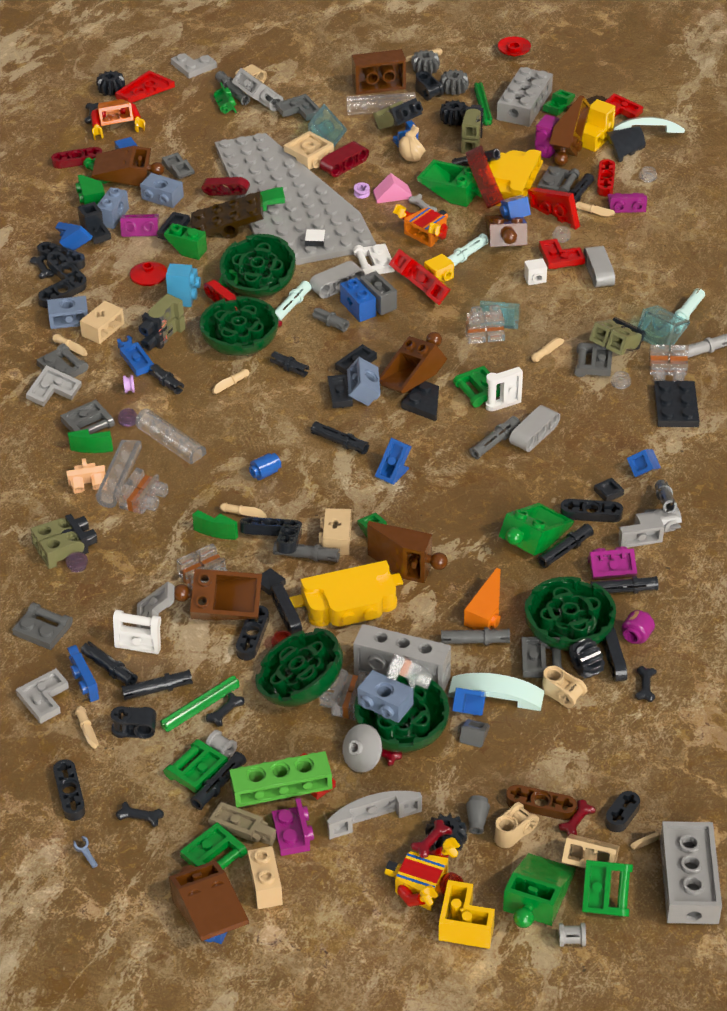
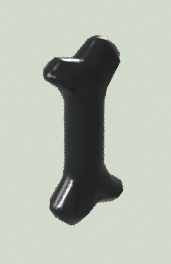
[84,103,99,124]
[30,255,55,279]
[635,666,657,702]
[206,693,245,727]
[116,801,164,827]

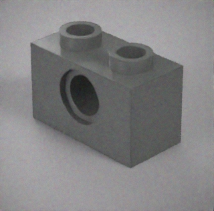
[360,271,397,315]

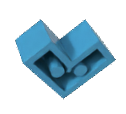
[166,263,201,307]

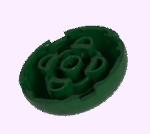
[220,234,296,298]
[200,296,278,356]
[525,577,616,651]
[255,628,343,707]
[354,672,449,753]

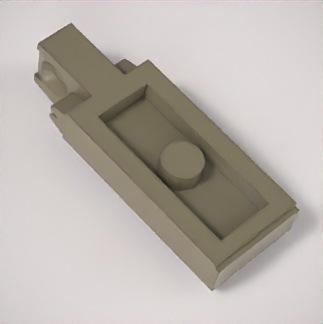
[208,802,277,845]

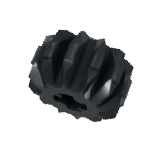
[96,70,125,97]
[440,100,467,127]
[569,638,605,679]
[425,813,467,851]

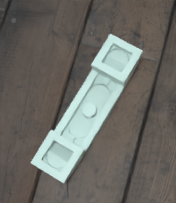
[613,117,685,133]
[448,673,544,711]

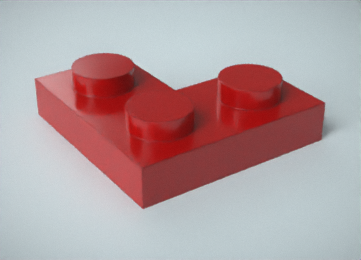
[605,93,644,119]
[539,239,585,269]

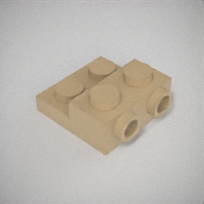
[283,131,334,170]

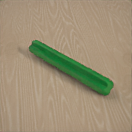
[474,82,492,126]
[160,676,240,732]

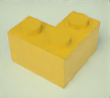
[581,99,615,152]
[439,880,495,949]

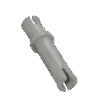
[671,334,727,362]

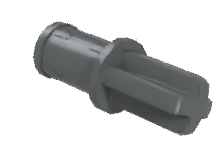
[312,308,350,332]

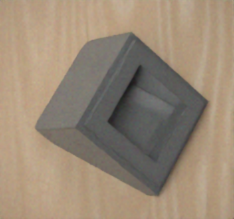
[460,719,490,748]

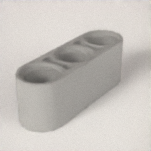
[583,246,615,287]
[309,261,365,299]
[509,405,560,452]

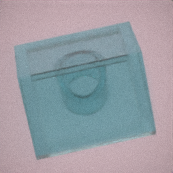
[308,104,347,147]
[479,301,521,329]
[638,305,690,352]

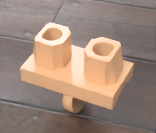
[66,458,106,494]

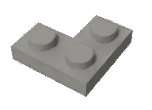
[171,53,217,78]
[26,365,82,407]
[137,582,175,629]
[16,668,69,724]

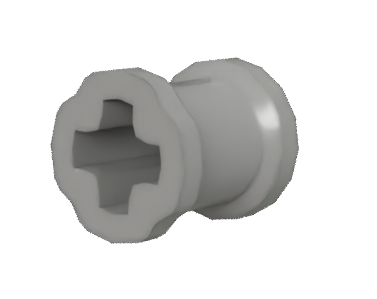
[206,730,237,759]
[558,923,586,947]

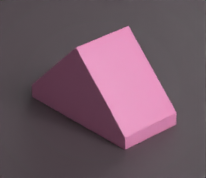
[373,173,412,203]

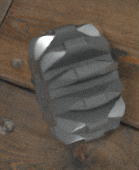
[411,49,440,75]
[440,69,469,95]

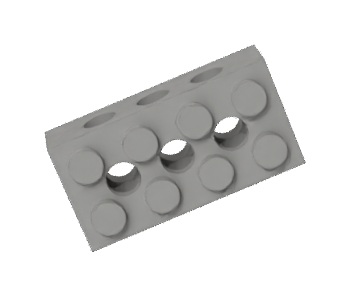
[497,67,553,127]
[353,624,451,691]
[660,821,722,924]

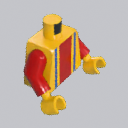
[385,837,460,911]

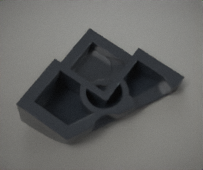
[607,126,646,162]

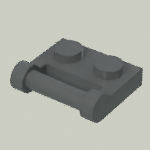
[538,166,580,192]
[574,343,612,377]
[36,344,89,378]
[60,400,115,434]
[12,602,73,650]
[521,637,564,678]

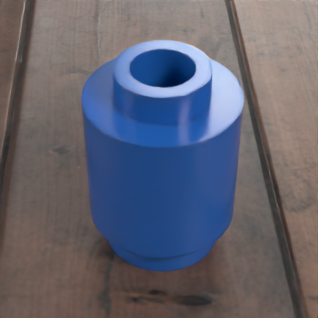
[249,453,282,480]

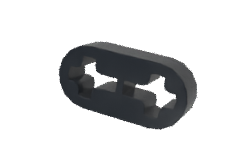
[605,791,640,832]

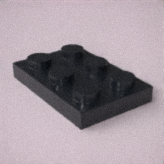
[654,380,700,427]

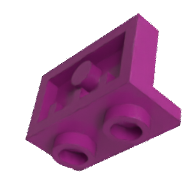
[607,193,647,213]
[120,214,159,237]
[587,546,637,580]
[272,798,314,856]

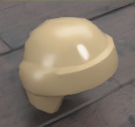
[399,124,426,163]

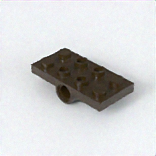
[191,191,264,239]

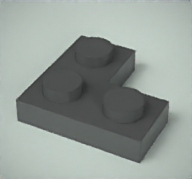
[275,94,322,121]

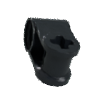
[415,71,444,101]
[110,706,157,739]

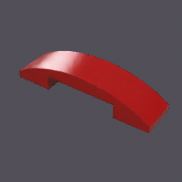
[389,249,451,305]

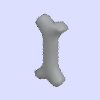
[409,194,437,212]

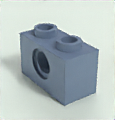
[140,173,184,208]
[97,187,129,229]
[47,296,88,329]
[347,357,381,406]
[357,670,413,723]

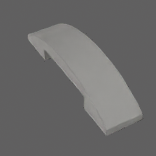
[327,791,422,839]

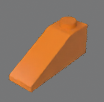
[464,568,501,630]

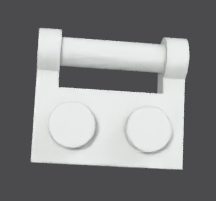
[353,244,395,275]
[485,367,523,411]
[113,610,161,654]

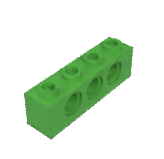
[229,751,332,808]

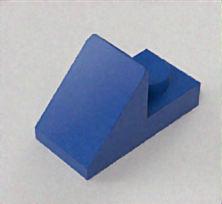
[55,222,93,250]
[375,438,412,485]

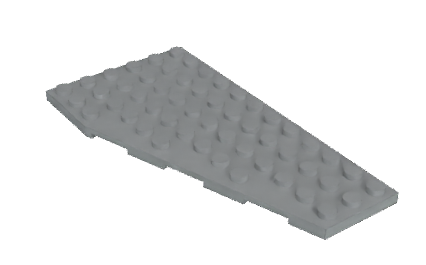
[215,133,376,267]

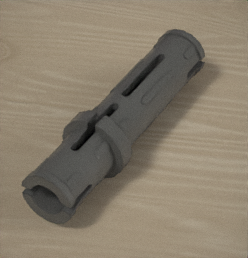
[215,71,250,105]
[470,416,520,459]
[655,480,677,514]
[273,541,340,563]
[441,627,510,646]

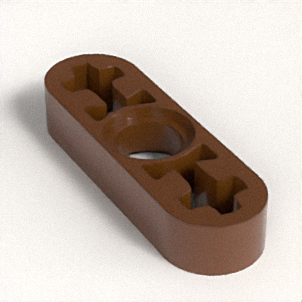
[506,785,577,820]

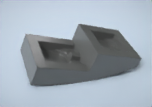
[162,152,195,179]

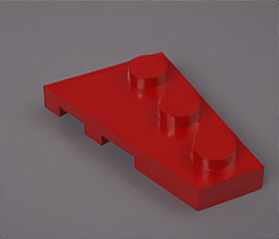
[115,71,175,103]
[527,187,580,230]

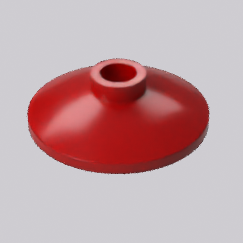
[498,36,531,57]
[130,261,167,286]

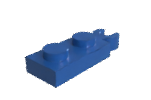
[117,335,154,376]
[67,645,99,702]

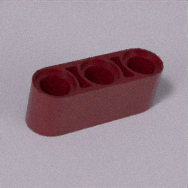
[319,141,369,177]

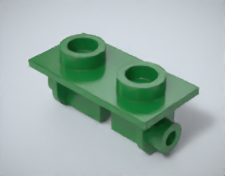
[214,82,237,114]

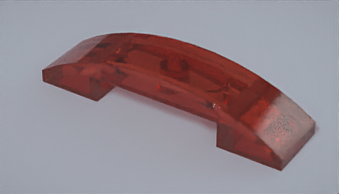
[466,145,504,209]

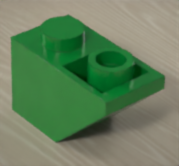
[75,175,105,205]
[164,223,207,260]

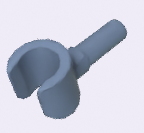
[73,836,98,868]

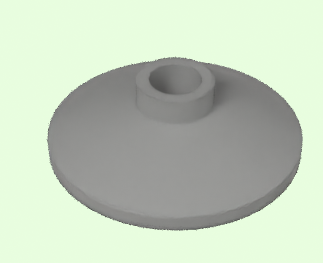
[343,724,382,773]

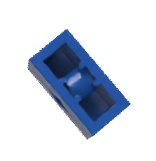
[340,277,376,322]

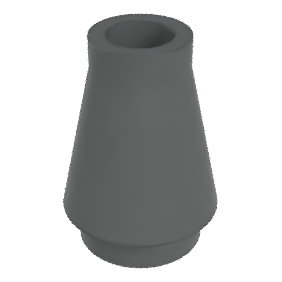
[466,795,490,834]

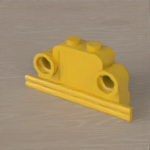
[482,150,543,206]
[289,560,403,627]

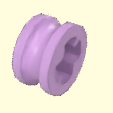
[354,182,370,199]
[123,375,135,394]

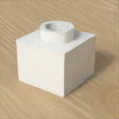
[524,258,547,285]

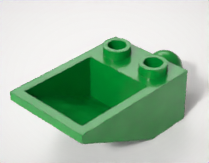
[417,159,490,207]
[499,503,574,556]
[503,853,576,928]

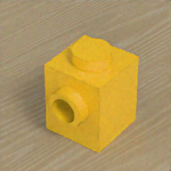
[424,254,454,283]

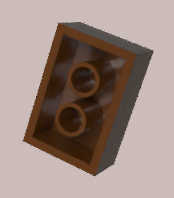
[352,49,406,95]

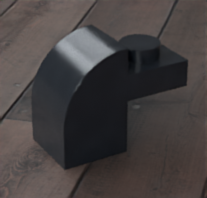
[78,202,111,245]

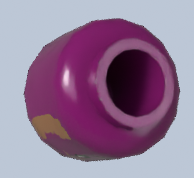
[621,610,655,644]

